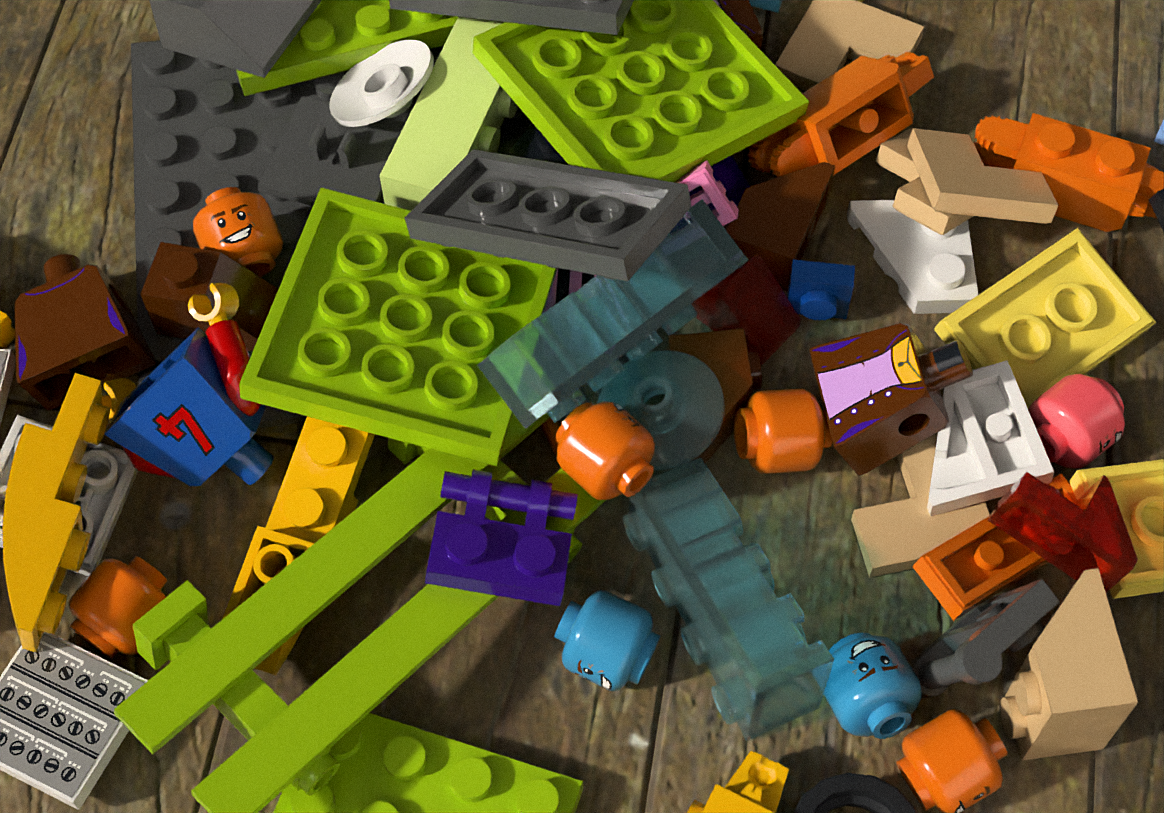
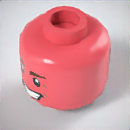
[1028,374,1125,469]

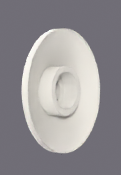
[329,40,434,127]

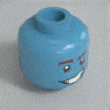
[554,590,661,691]
[819,632,922,739]

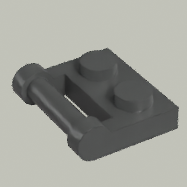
[909,579,1060,698]

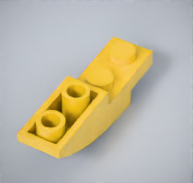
[2,373,110,652]
[223,416,375,676]

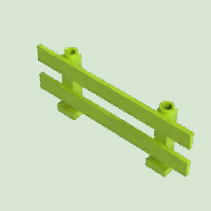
[113,380,606,813]

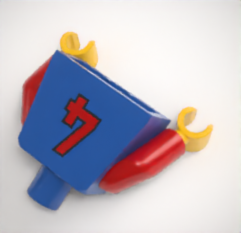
[102,283,274,486]

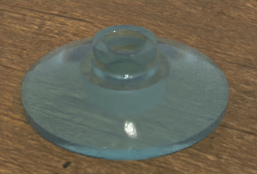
[597,350,725,470]

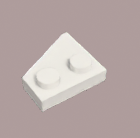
[847,200,978,314]
[927,360,1054,516]

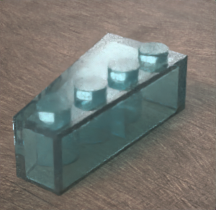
[477,199,748,429]
[623,457,834,741]

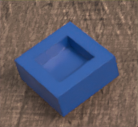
[786,259,855,320]

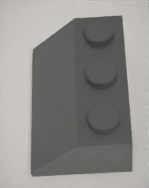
[149,0,322,78]

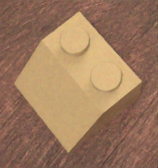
[1000,568,1138,761]

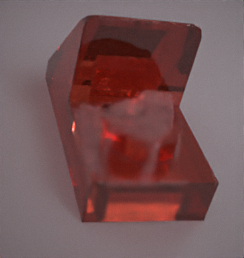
[667,245,801,366]
[988,472,1138,592]

